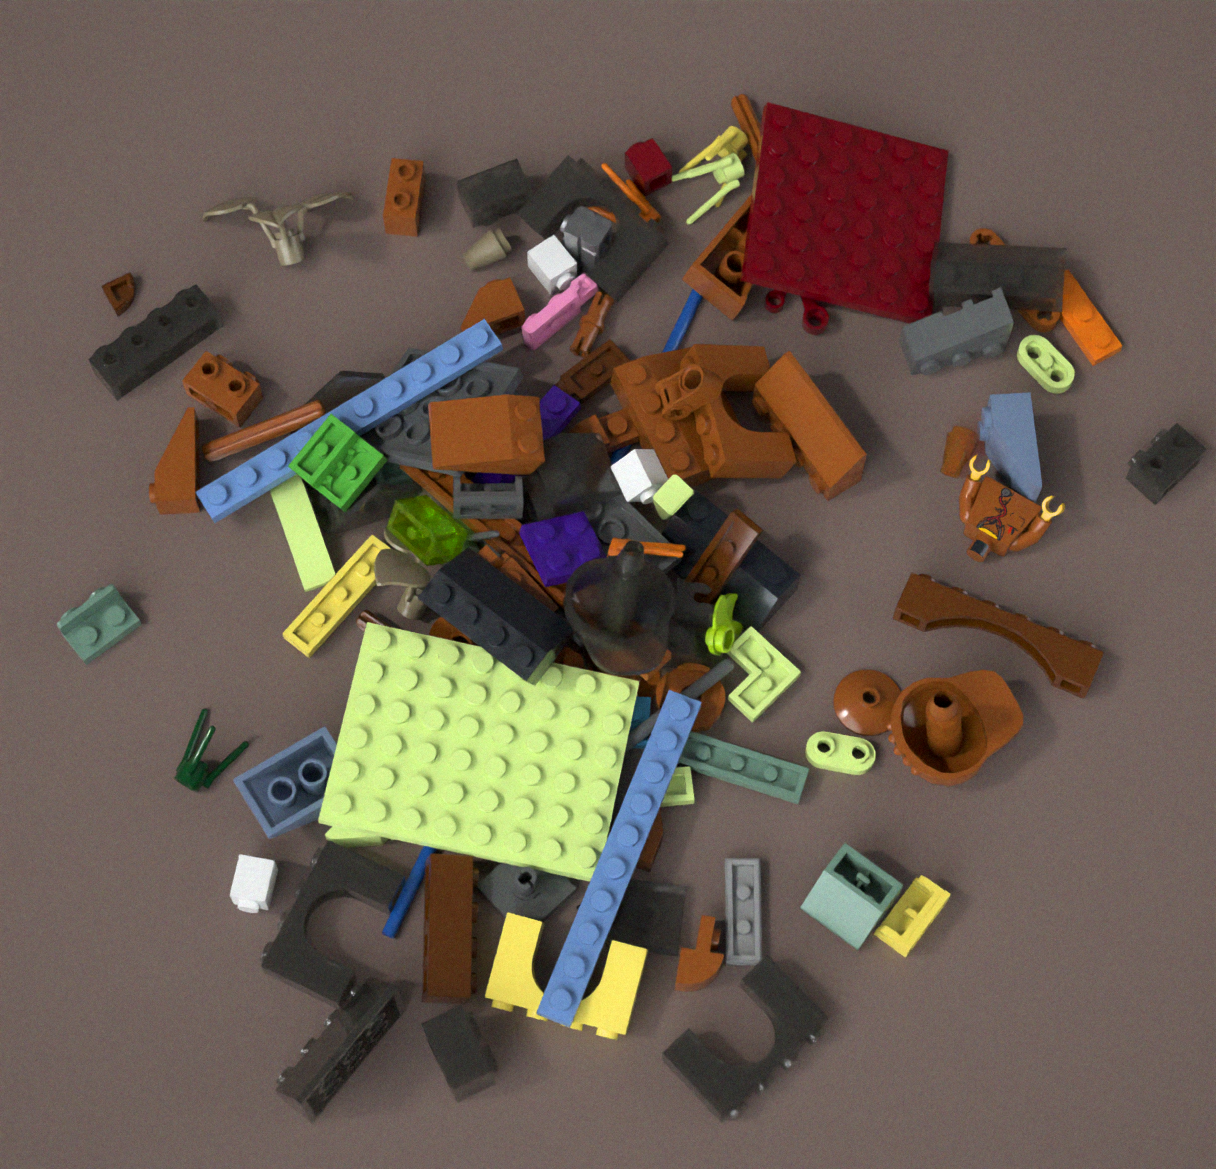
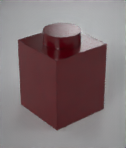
[625,138,672,197]

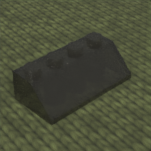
[929,242,1067,312]

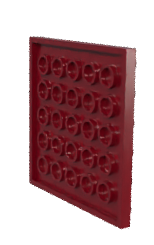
[741,102,948,324]

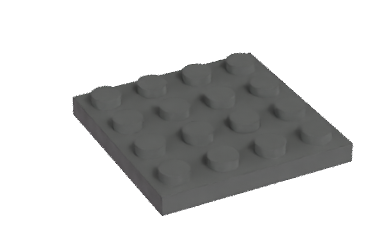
[359,348,523,477]

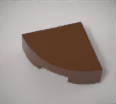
[101,272,136,317]

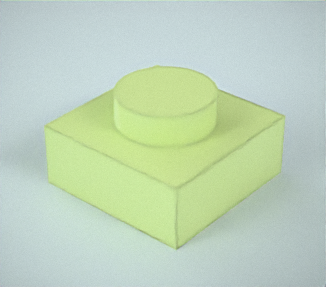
[660,766,694,807]

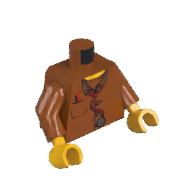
[959,454,1065,562]

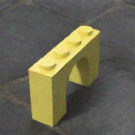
[485,912,648,1040]

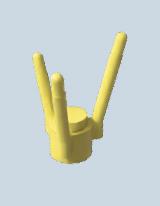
[679,126,748,207]

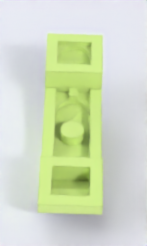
[269,474,335,592]

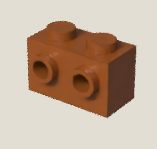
[182,351,263,428]

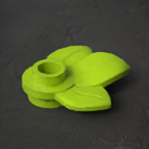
[705,593,743,655]

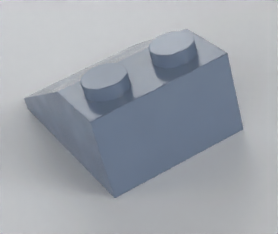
[977,392,1042,503]
[233,726,337,839]

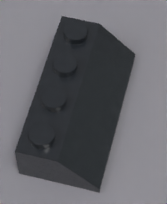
[661,490,800,632]
[418,547,577,686]

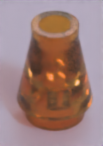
[940,426,978,478]

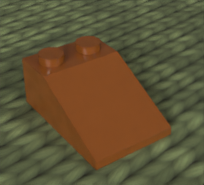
[428,394,545,475]

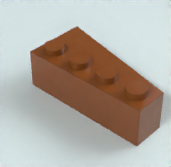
[682,194,753,321]

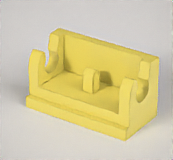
[874,875,951,958]

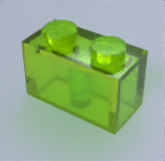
[386,495,468,566]

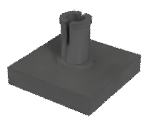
[476,862,577,922]

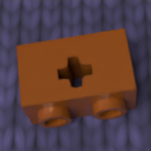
[383,158,426,237]

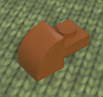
[565,408,640,465]
[675,915,724,992]

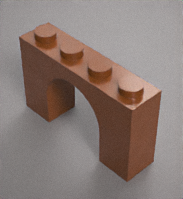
[680,344,797,478]

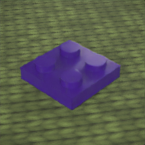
[519,511,611,587]

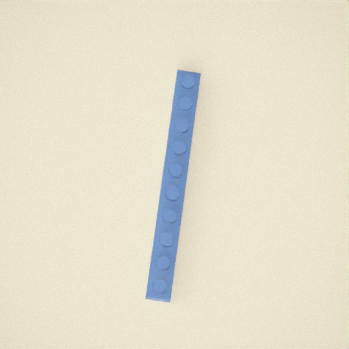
[196,319,503,523]
[537,690,702,1028]

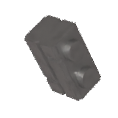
[560,206,612,277]

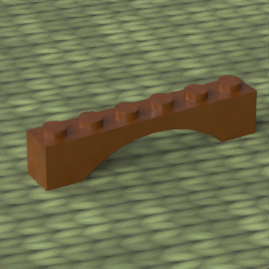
[893,572,1104,699]

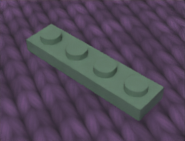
[677,731,809,804]

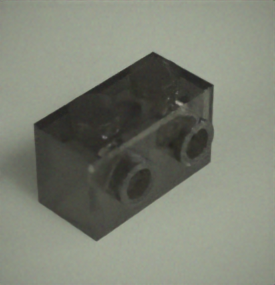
[457,158,533,228]
[1125,423,1207,505]

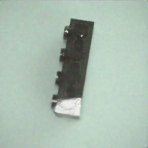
[88,284,224,401]

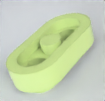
[1017,335,1075,394]
[805,731,876,775]

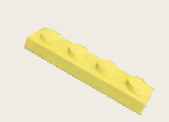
[282,534,391,658]

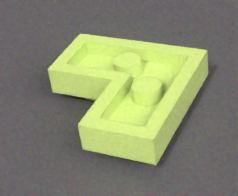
[727,626,801,723]

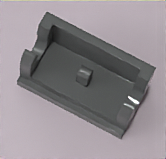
[453,476,523,519]

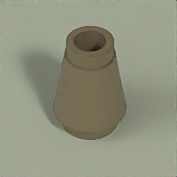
[462,228,512,271]

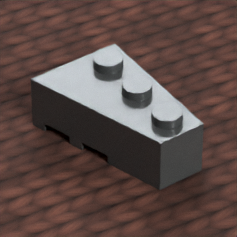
[899,287,1014,376]

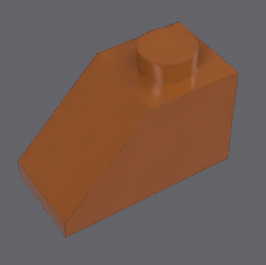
[460,277,525,335]

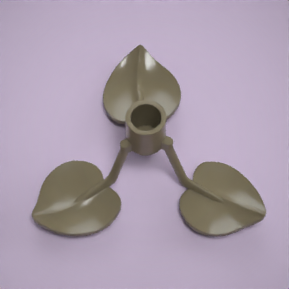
[202,192,353,266]
[374,523,439,620]

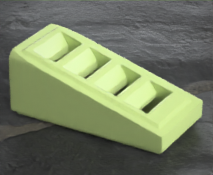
[653,475,694,520]

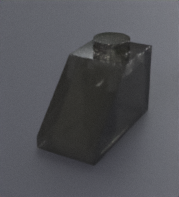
[659,620,727,669]

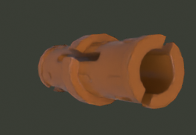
[569,292,615,358]

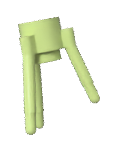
[672,152,745,225]

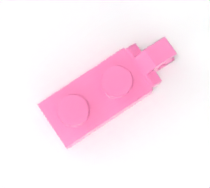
[521,274,598,351]

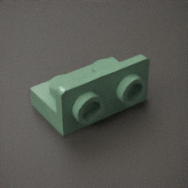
[57,584,142,665]

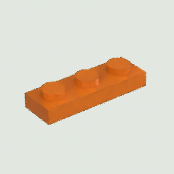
[1041,269,1123,366]

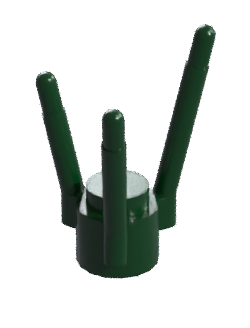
[174,708,249,793]

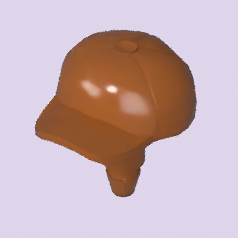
[886,669,1023,787]

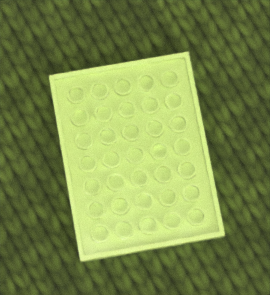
[319,622,640,882]

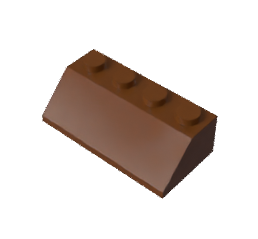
[752,351,867,501]

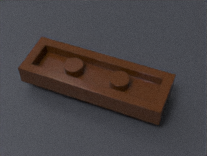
[680,508,763,610]

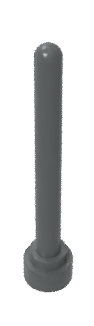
[625,659,734,753]

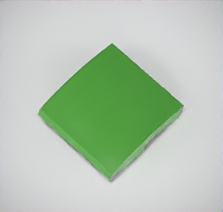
[288,414,388,512]

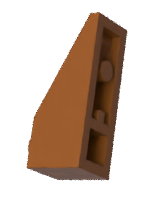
[149,407,200,515]

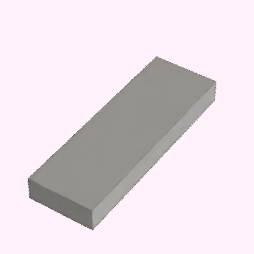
[725,858,762,966]

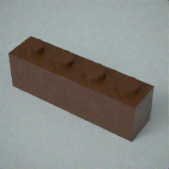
[422,854,479,1004]

